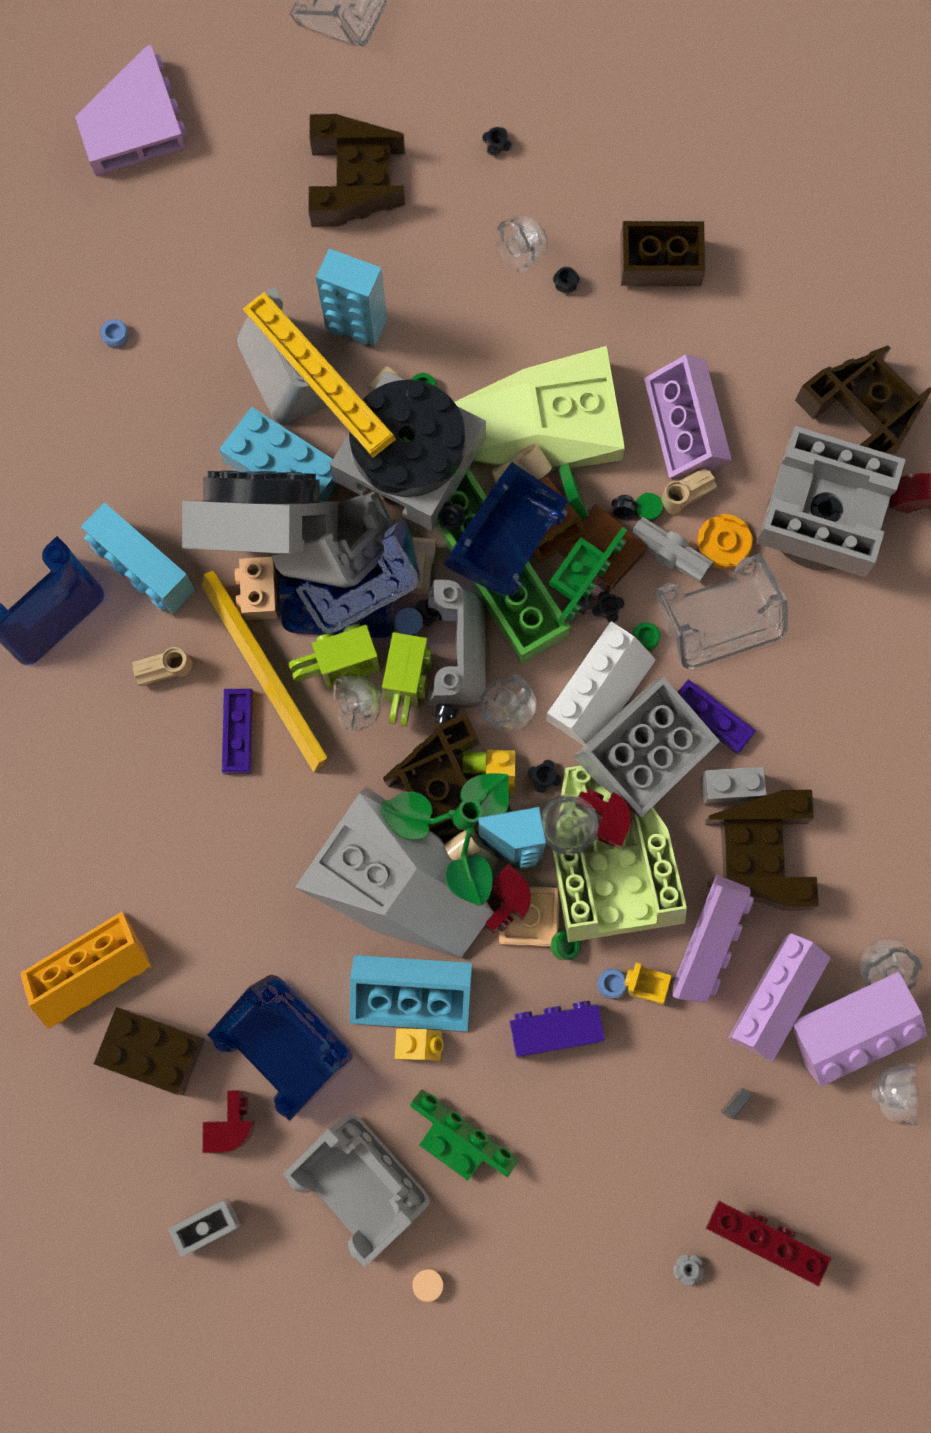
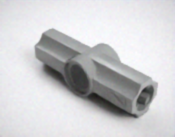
[632,517,713,583]

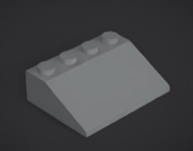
[573,676,720,818]

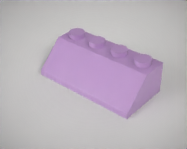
[644,354,732,479]
[673,875,754,1003]
[726,933,831,1062]
[792,972,928,1087]

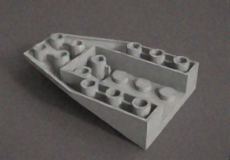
[295,786,494,958]

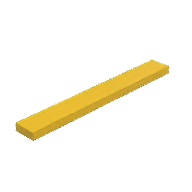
[243,291,396,458]
[201,570,327,772]

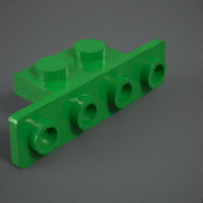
[548,527,627,625]
[410,1090,518,1181]

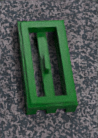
[559,463,589,520]

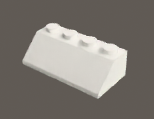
[546,622,656,746]

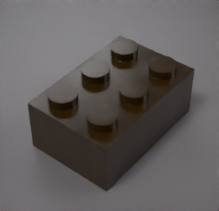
[620,221,705,286]
[94,1007,205,1096]

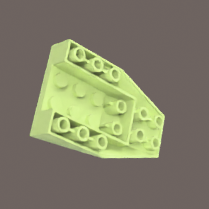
[455,346,625,471]
[552,766,687,942]

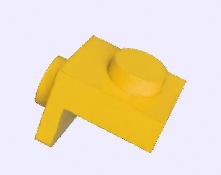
[486,750,515,795]
[625,962,672,1006]
[395,1029,443,1061]

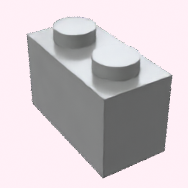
[701,767,766,805]
[168,1198,241,1257]

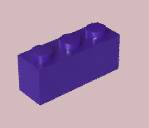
[509,1001,605,1058]

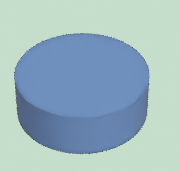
[100,319,129,348]
[395,608,423,636]
[597,969,627,999]

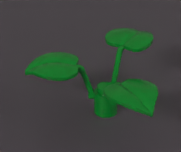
[381,773,509,906]

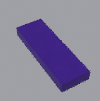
[678,679,756,755]
[222,689,253,774]

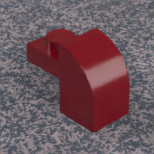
[889,473,931,514]
[575,789,631,849]
[485,864,531,934]
[202,1090,255,1153]

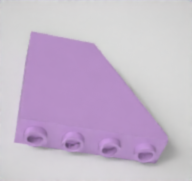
[75,45,187,176]

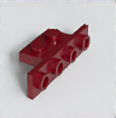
[705,1200,831,1287]

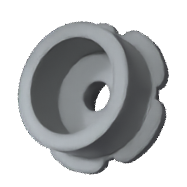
[674,1254,704,1286]

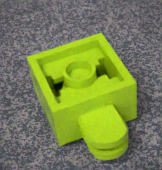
[289,624,380,689]
[382,632,433,727]

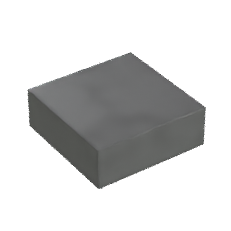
[721,1088,752,1118]

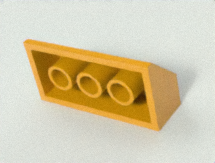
[20,912,151,1029]

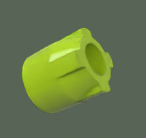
[463,751,486,774]

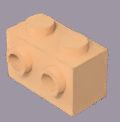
[235,557,278,621]

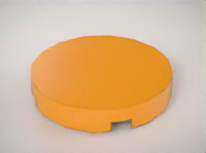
[697,514,753,570]

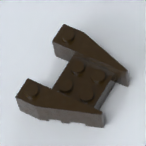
[308,114,405,227]
[795,345,931,456]
[383,713,513,839]
[705,790,819,911]

